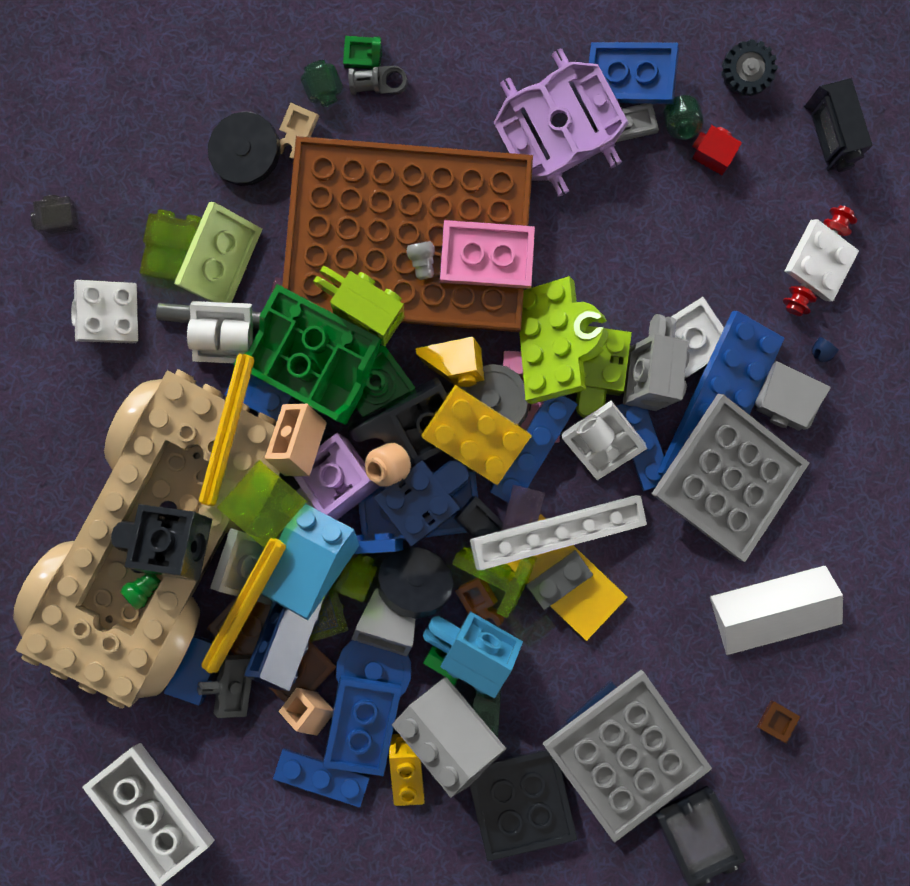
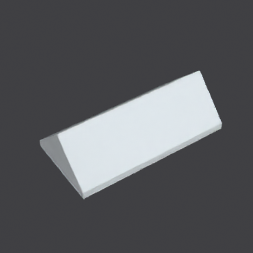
[710,566,843,655]

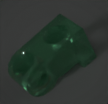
[472,689,501,738]

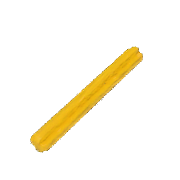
[199,354,254,506]
[201,538,286,674]

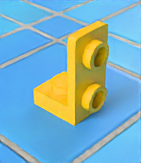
[389,734,424,806]

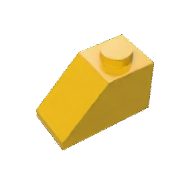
[416,337,484,387]

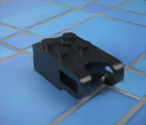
[347,377,448,465]

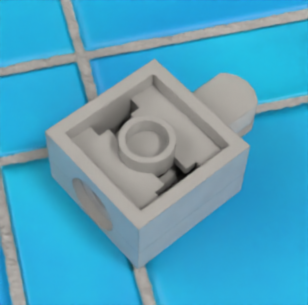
[623,314,690,411]

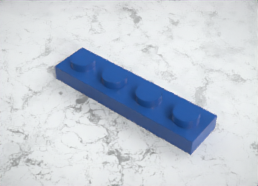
[490,396,578,507]

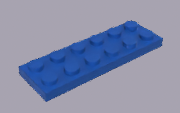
[657,311,785,475]

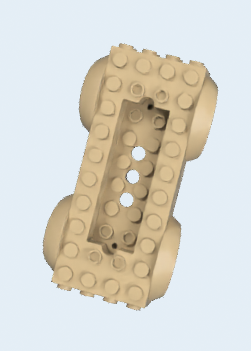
[13,369,280,708]

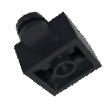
[111,504,213,581]

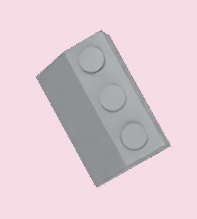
[392,677,506,797]

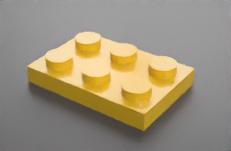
[421,385,532,485]

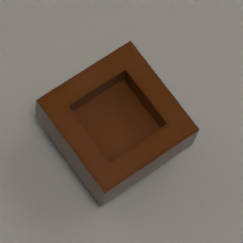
[757,700,801,743]

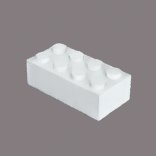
[82,743,215,886]

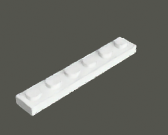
[470,495,647,570]

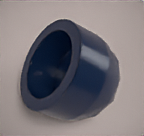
[812,337,839,362]

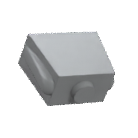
[755,361,831,431]

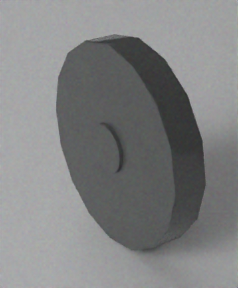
[459,364,530,426]

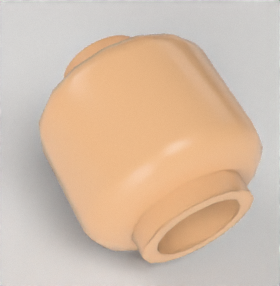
[365,443,411,487]

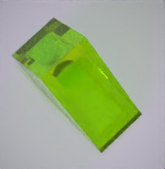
[334,554,379,602]

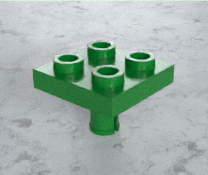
[356,345,415,417]

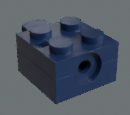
[374,460,469,548]

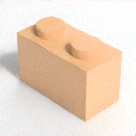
[264,404,327,476]

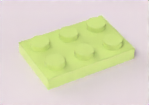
[174,202,262,303]

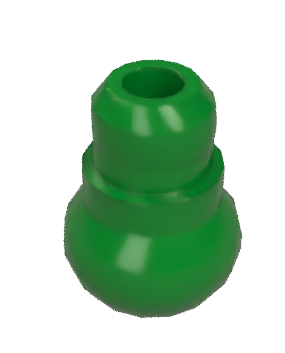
[120,573,161,610]

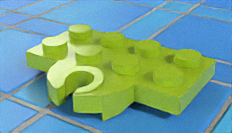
[519,276,608,404]

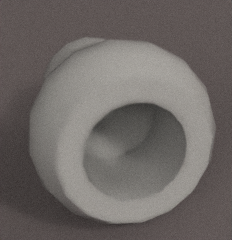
[406,241,435,280]

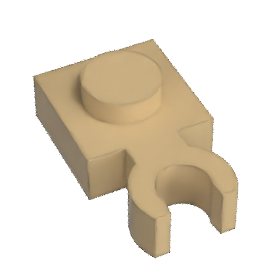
[279,103,319,159]

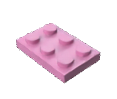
[440,220,535,289]

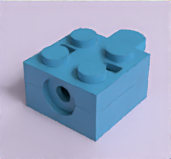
[423,611,523,698]

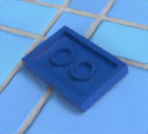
[589,42,679,104]
[323,675,402,776]

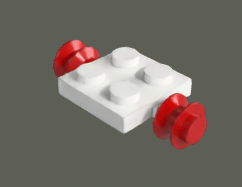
[783,206,859,316]

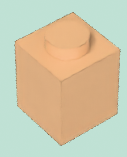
[278,688,333,736]

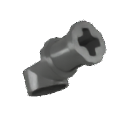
[348,66,408,95]

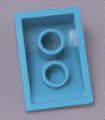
[261,502,360,620]

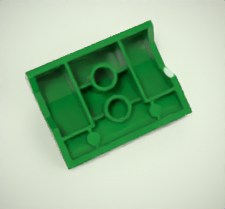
[233,284,382,425]

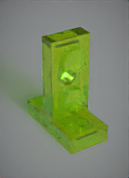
[452,547,538,618]

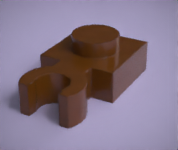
[455,575,504,626]

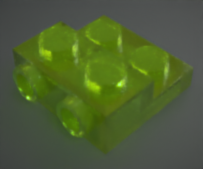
[139,209,202,281]

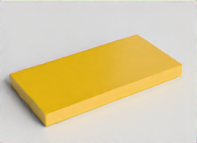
[506,514,628,641]

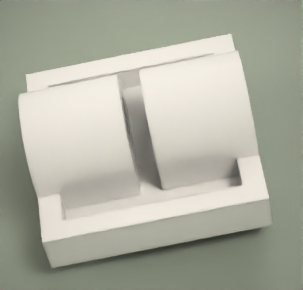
[187,301,253,363]

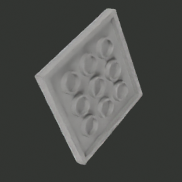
[652,394,809,562]
[543,670,712,843]

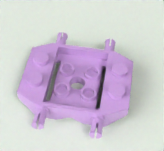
[494,49,628,196]

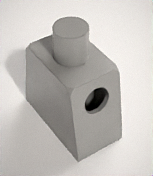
[352,588,415,656]

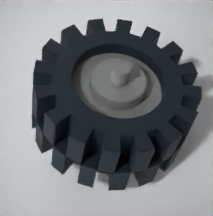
[721,39,778,96]

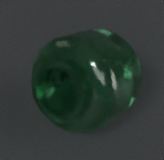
[300,60,343,107]
[663,95,704,140]

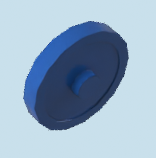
[336,640,411,697]

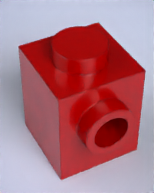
[692,125,742,175]

